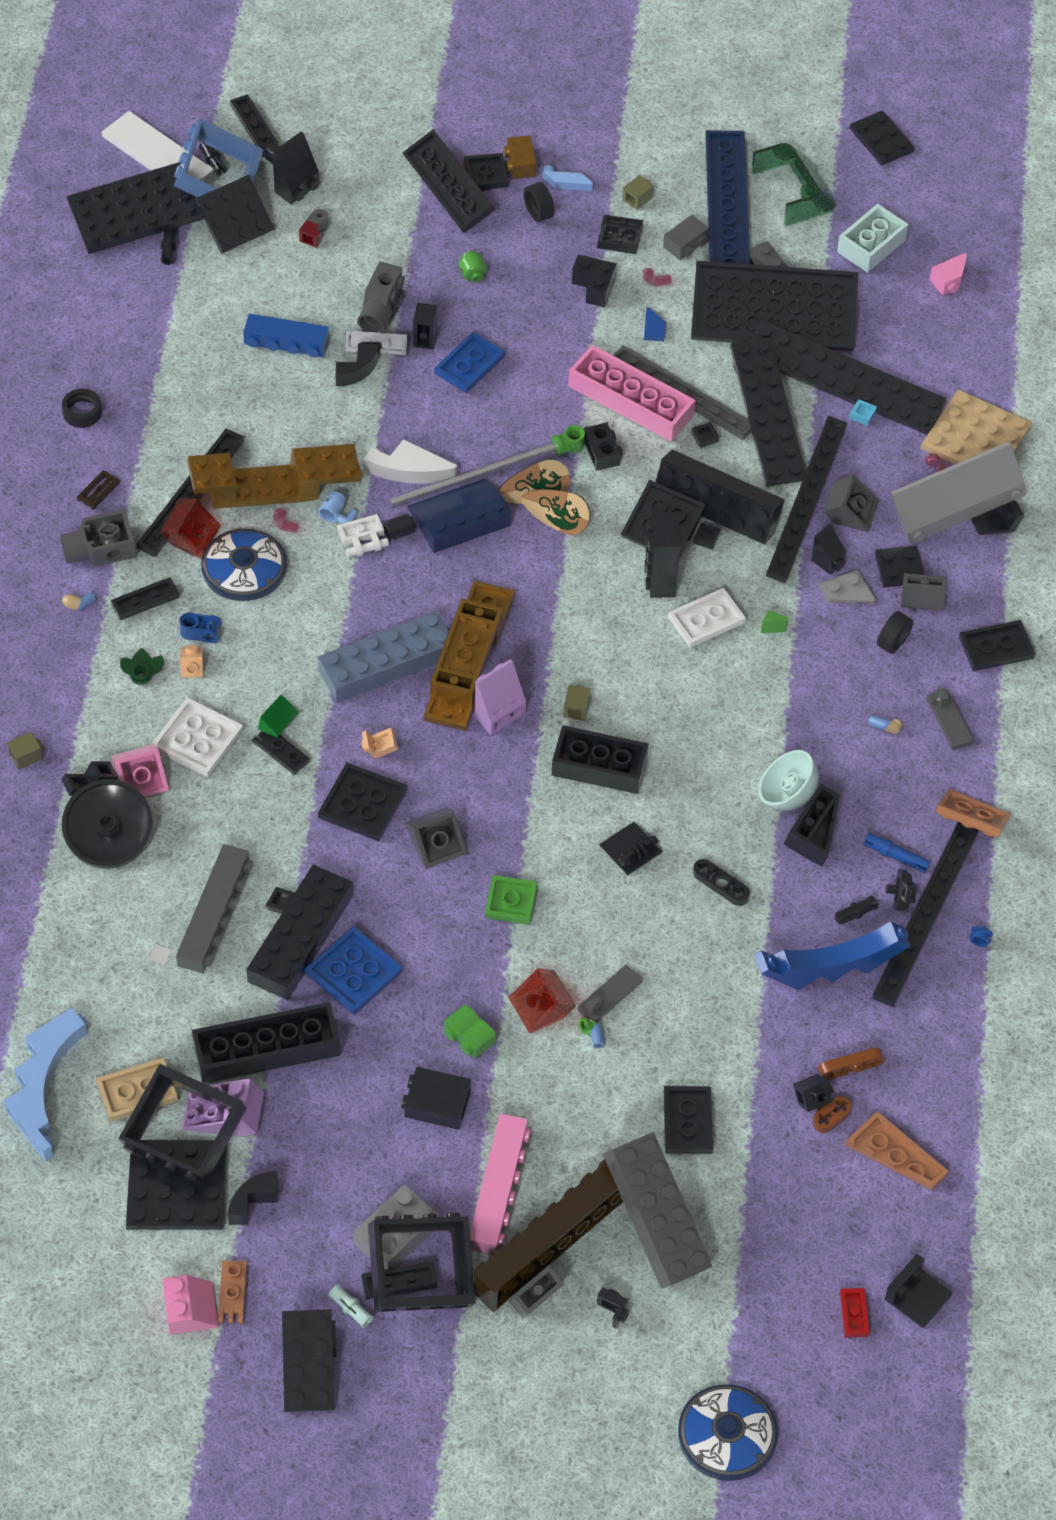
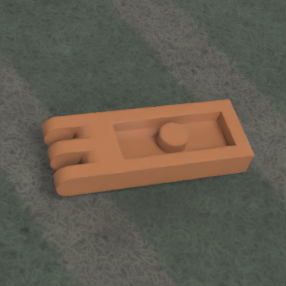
[218,1260,247,1324]

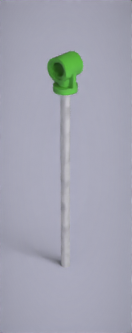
[389,425,585,507]

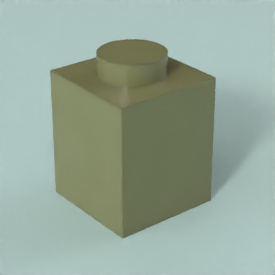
[623,175,654,210]
[563,685,590,721]
[7,732,44,770]

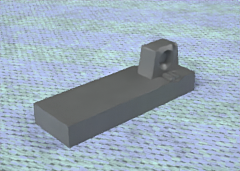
[927,688,973,750]
[578,965,643,1023]

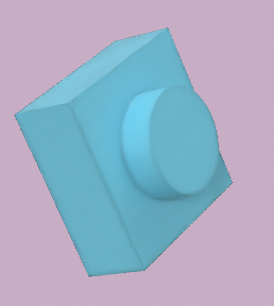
[849,399,877,426]

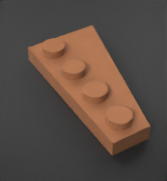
[845,1111,949,1190]

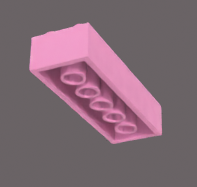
[568,345,696,442]

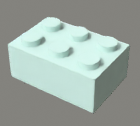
[837,204,908,273]

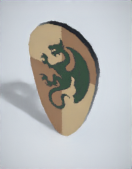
[498,459,570,504]
[521,489,591,535]

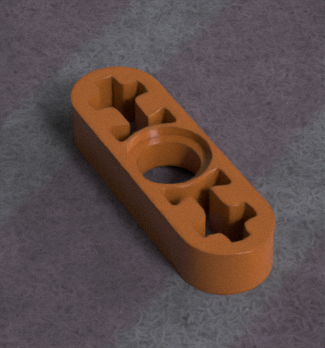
[817,1048,885,1080]

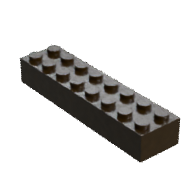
[474,1159,623,1313]

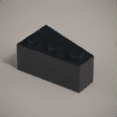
[784,784,840,867]

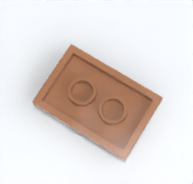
[936,789,1011,837]

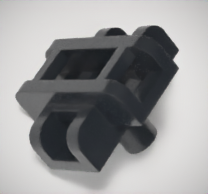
[885,869,918,911]

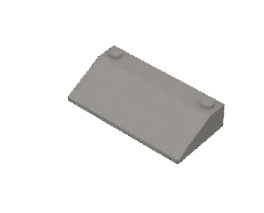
[891,441,1027,544]

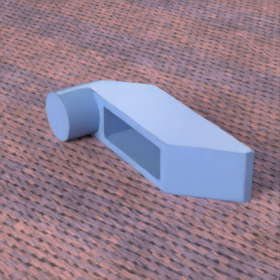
[542,165,593,191]

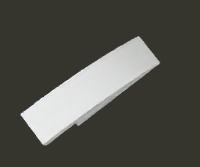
[363,439,457,484]

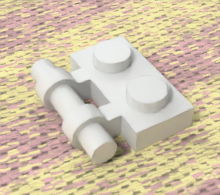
[337,514,389,557]

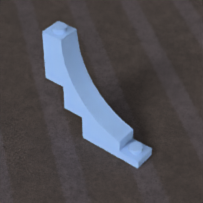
[4,1008,87,1161]

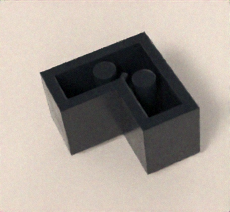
[572,254,617,307]

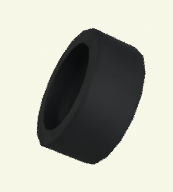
[523,182,555,222]
[61,388,102,428]
[877,611,913,654]

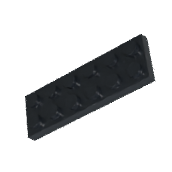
[402,129,495,233]

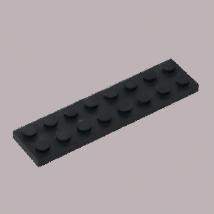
[730,337,806,487]

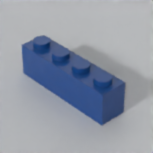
[243,314,329,357]

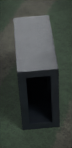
[401,1067,471,1130]

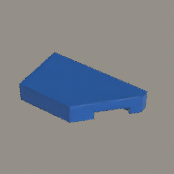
[644,307,666,342]

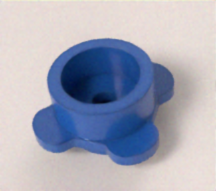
[969,926,993,947]

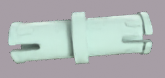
[329,1285,374,1328]

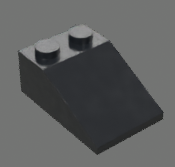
[272,131,319,205]

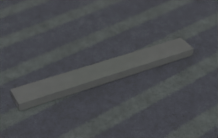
[612,345,752,440]

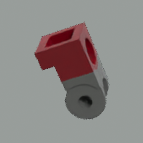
[299,209,329,248]

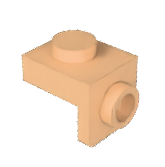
[180,645,203,678]
[361,728,398,758]

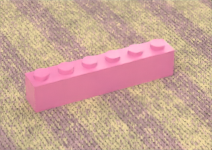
[470,1114,531,1255]

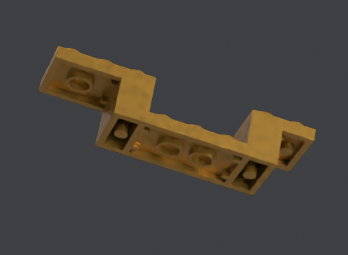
[187,444,362,509]
[424,580,515,731]

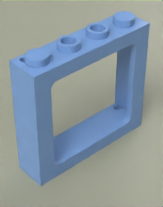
[174,118,263,197]

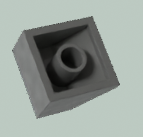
[824,474,879,532]
[405,807,467,869]

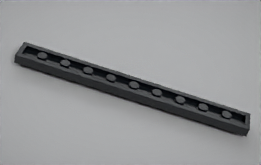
[766,416,847,584]
[872,822,979,1008]

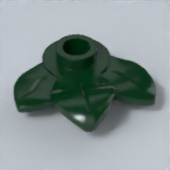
[120,648,164,685]

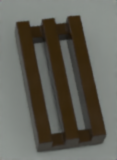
[77,470,120,510]

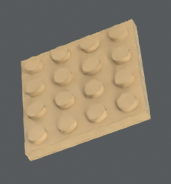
[921,390,1032,464]

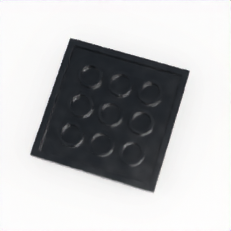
[126,1140,227,1230]

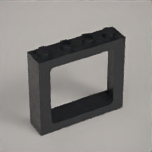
[118,1064,247,1183]
[368,1213,476,1312]

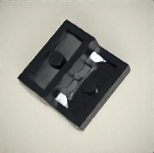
[597,214,643,254]

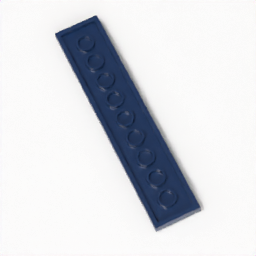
[705,130,750,264]

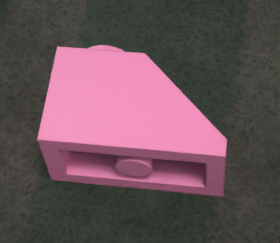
[929,253,967,295]

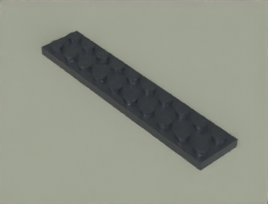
[750,320,947,435]

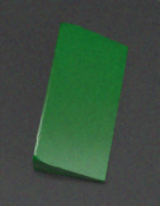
[258,695,299,738]

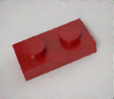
[839,1288,870,1338]

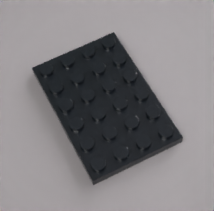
[66,162,203,254]

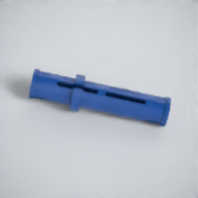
[863,832,931,874]

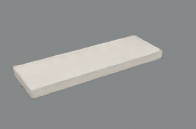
[101,111,214,182]

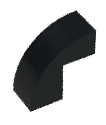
[335,343,379,386]
[228,1171,278,1225]

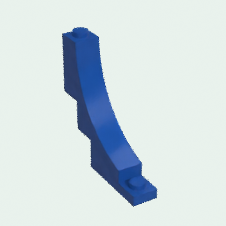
[754,921,910,990]

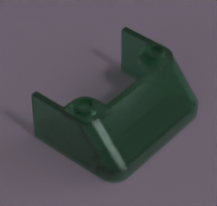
[751,143,836,227]

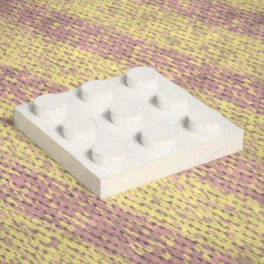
[152,698,244,777]

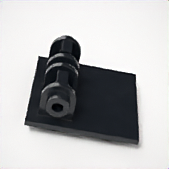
[599,822,663,876]

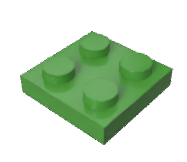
[485,875,537,925]

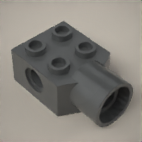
[357,261,405,332]
[60,509,136,567]

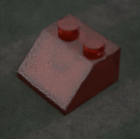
[160,498,221,559]
[508,968,576,1034]

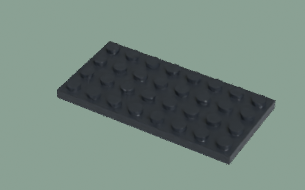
[691,261,858,351]

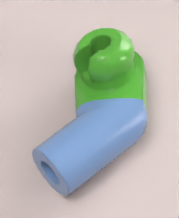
[578,1018,605,1048]

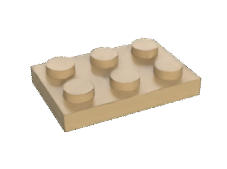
[96,1058,178,1122]

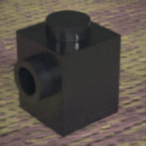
[793,1073,833,1112]

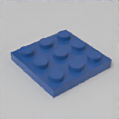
[304,926,403,1015]

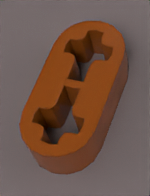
[813,1096,852,1133]

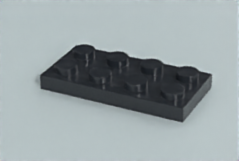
[282,1309,334,1412]

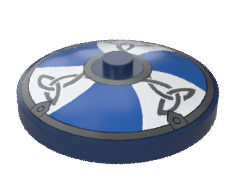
[201,529,287,601]
[678,1384,778,1481]

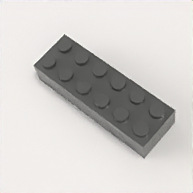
[603,1132,713,1289]

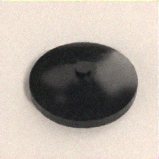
[62,779,153,869]

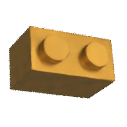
[504,136,536,179]

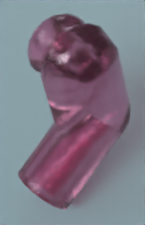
[642,268,672,287]
[925,453,946,472]
[273,508,299,534]

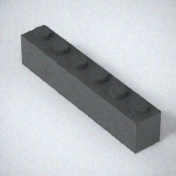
[176,844,252,973]

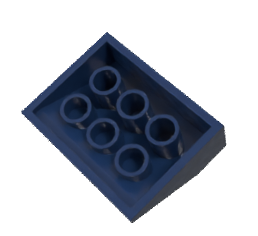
[408,479,511,553]

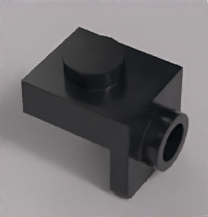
[597,1287,630,1329]

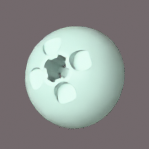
[758,750,819,811]

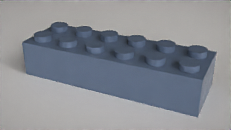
[318,611,449,703]

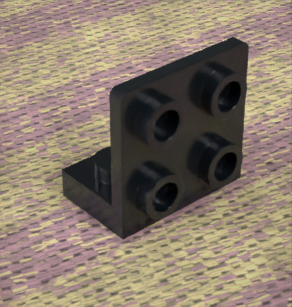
[970,500,1024,535]
[884,1254,952,1328]

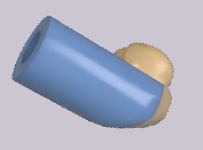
[62,592,96,611]
[869,715,903,734]

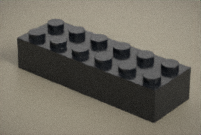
[656,449,785,545]
[246,864,354,1000]
[192,1002,340,1083]

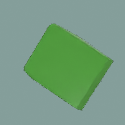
[761,610,788,633]

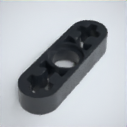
[693,859,750,906]

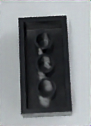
[644,512,680,598]
[551,725,649,794]

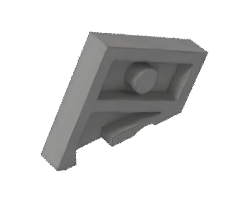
[819,570,876,605]

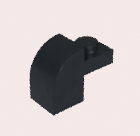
[62,761,118,796]

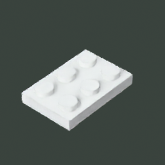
[668,588,746,648]

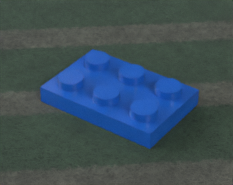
[434,332,505,393]

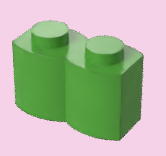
[444,1004,496,1059]

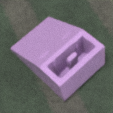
[475,659,526,735]
[182,1079,264,1136]

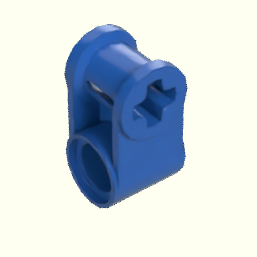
[180,612,222,643]

